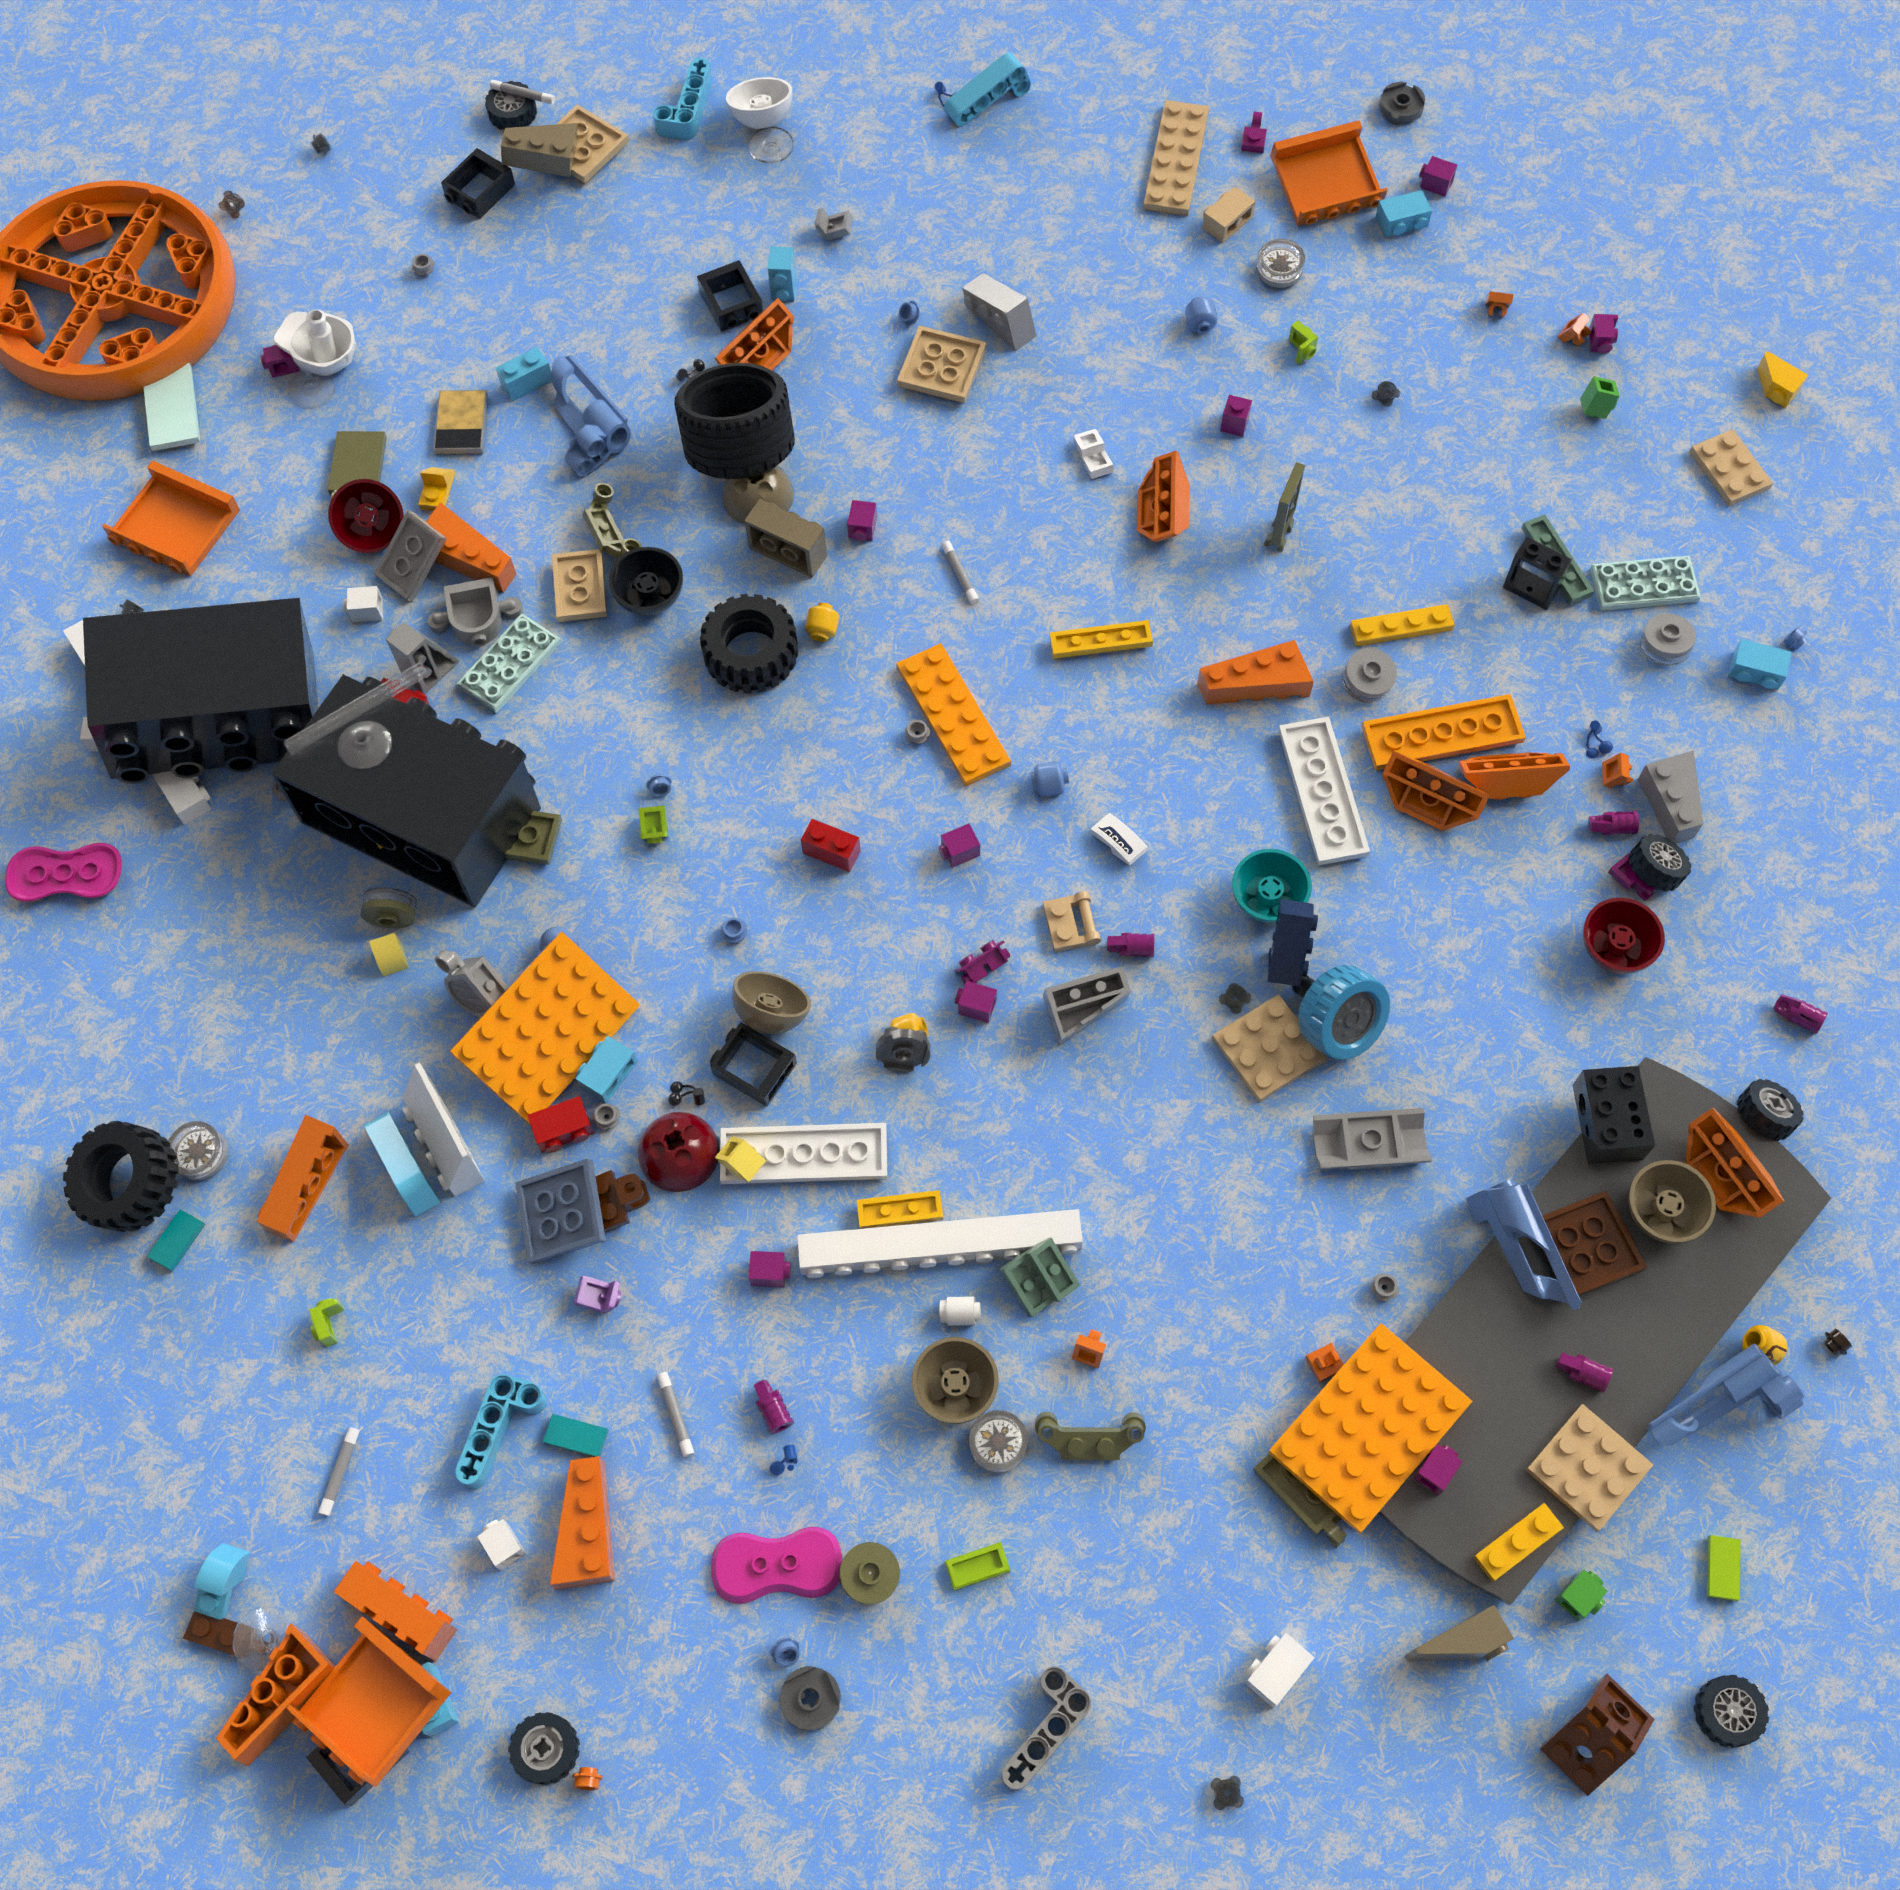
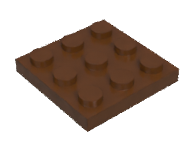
[1539,1190,1647,1296]

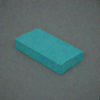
[147,1209,206,1272]
[543,1414,609,1457]

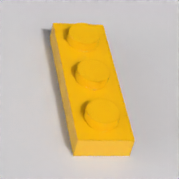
[857,1190,943,1229]
[1473,1503,1564,1582]

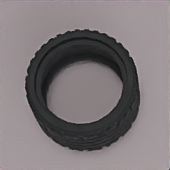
[674,363,795,479]

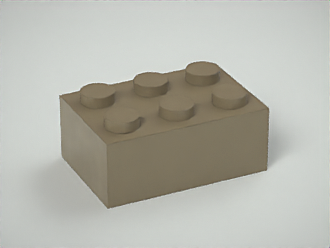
[745,499,827,578]

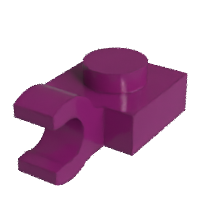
[1241,111,1267,153]
[1608,853,1655,901]

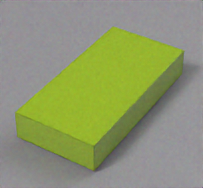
[1706,1535,1741,1602]
[945,1542,1010,1591]

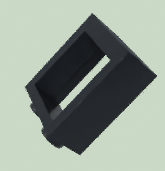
[441,148,515,219]
[697,260,763,332]
[1502,537,1572,610]
[710,1022,797,1107]
[306,1746,410,1806]

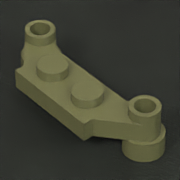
[582,483,642,559]
[1035,1412,1146,1460]

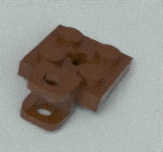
[595,1170,650,1233]

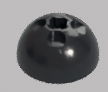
[609,547,683,616]

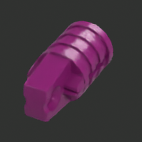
[1588,811,1639,835]
[1107,933,1155,958]
[1773,994,1828,1034]
[1556,1353,1613,1393]
[754,1380,794,1434]

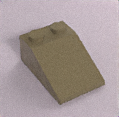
[1405,1605,1514,1661]

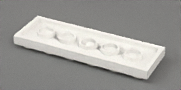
[1278,716,1370,866]
[720,1123,888,1184]

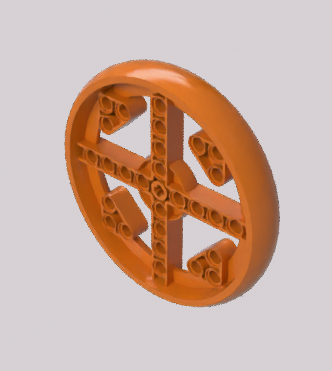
[0,180,236,401]

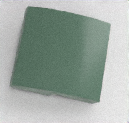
[999,1238,1080,1317]

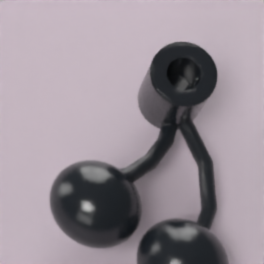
[676,359,705,381]
[668,1081,705,1106]

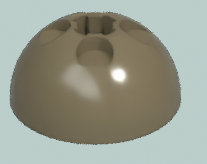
[722,466,794,524]
[732,971,811,1034]
[1628,1160,1716,1244]
[912,1337,999,1424]

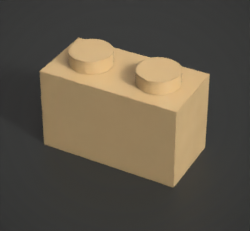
[1202,187,1256,243]

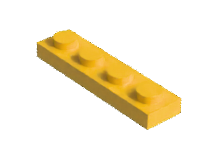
[1350,604,1455,647]
[1049,620,1153,659]

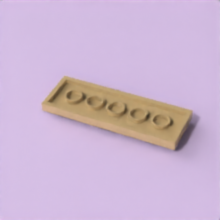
[1143,100,1209,216]

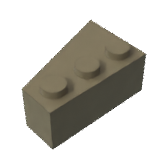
[501,123,578,177]

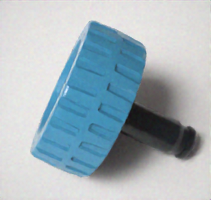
[1292,965,1390,1060]

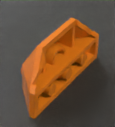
[714,298,794,370]
[1137,451,1190,542]
[1382,751,1490,831]
[1459,752,1570,800]
[1685,1108,1785,1218]

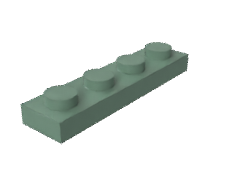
[1521,515,1594,605]

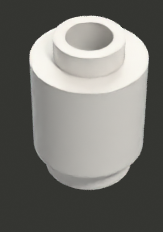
[940,1297,981,1326]

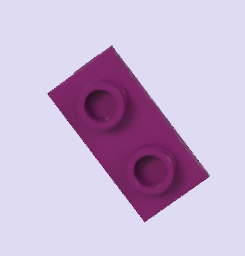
[954,940,1011,984]

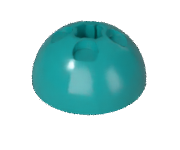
[1232,849,1312,924]

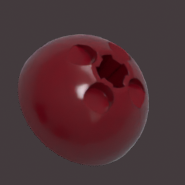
[328,479,404,553]
[1583,898,1665,974]
[638,1112,720,1192]

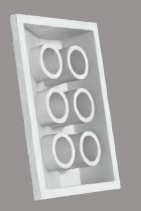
[402,1062,485,1197]

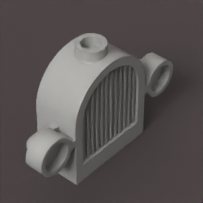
[428,577,523,647]
[435,950,508,1017]

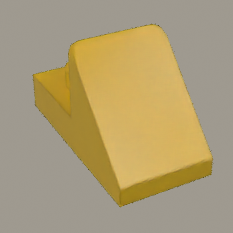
[418,467,455,511]

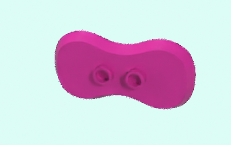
[5,843,122,902]
[711,1527,842,1604]

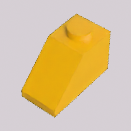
[1757,351,1808,408]

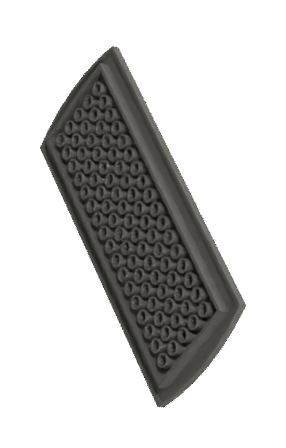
[1378,1057,1831,1605]

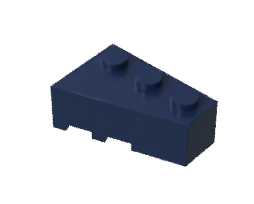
[1267,899,1318,987]

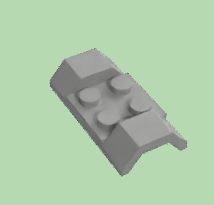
[1312,1108,1432,1170]

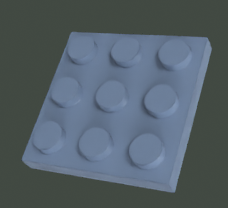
[515,1159,606,1264]

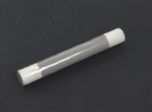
[490,80,555,105]
[941,541,979,605]
[657,1372,694,1458]
[318,1427,360,1516]

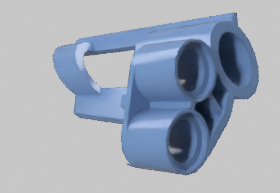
[551,355,631,477]
[1466,1178,1582,1310]
[1647,1343,1804,1445]

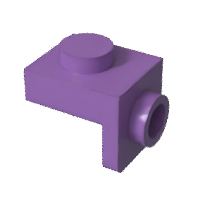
[573,1275,621,1313]

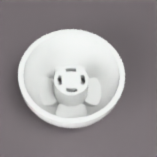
[726,77,793,129]

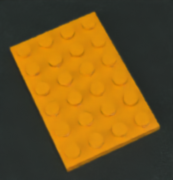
[449,931,640,1126]
[1268,1323,1473,1534]

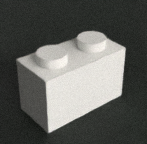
[1245,1633,1315,1708]

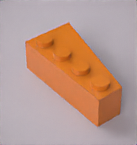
[426,502,516,593]
[1197,640,1314,705]
[257,1114,349,1242]
[550,1456,615,1590]
[334,1561,458,1661]
[216,1623,335,1766]

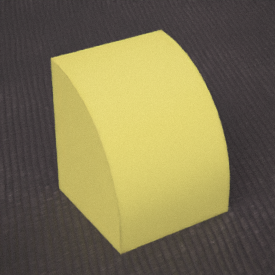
[369,933,409,977]
[715,1136,766,1182]

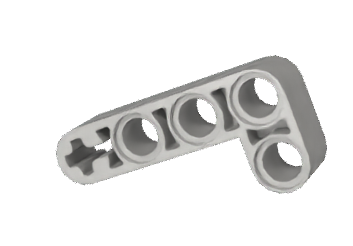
[1002,1666,1091,1791]

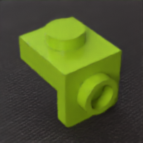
[1288,320,1318,364]
[638,805,669,844]
[309,1298,344,1347]

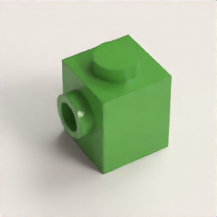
[1580,376,1620,419]
[1554,1569,1607,1621]

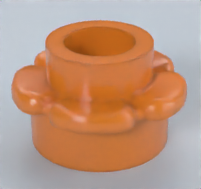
[572,1767,603,1790]

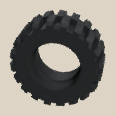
[700,594,798,693]
[63,1121,179,1232]

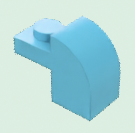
[194,1543,250,1620]

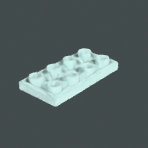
[143,363,200,451]
[1590,555,1701,611]
[457,613,561,714]

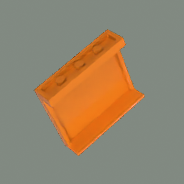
[1270,120,1388,226]
[102,460,240,576]
[287,1616,452,1787]

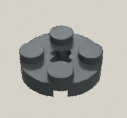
[1379,82,1425,125]
[876,1027,930,1073]
[779,1666,841,1731]

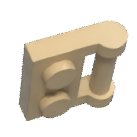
[1043,891,1101,953]

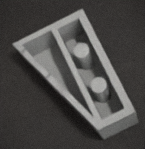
[962,273,1037,351]
[386,622,460,694]
[1638,750,1703,843]
[1043,966,1131,1046]

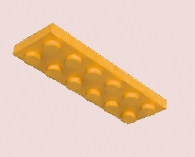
[896,643,1011,787]
[1361,694,1526,771]

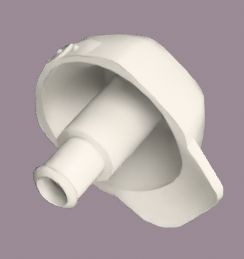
[274,309,356,377]

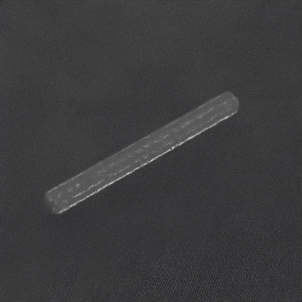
[284,662,428,754]

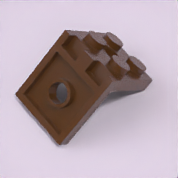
[1540,1673,1655,1796]

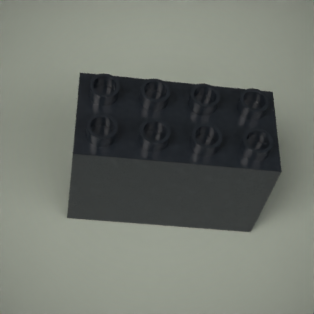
[83,598,319,784]
[271,674,541,908]

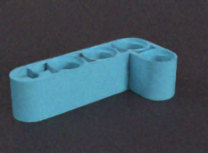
[944,52,1031,127]
[653,58,712,140]
[364,1111,441,1217]
[455,1374,547,1489]

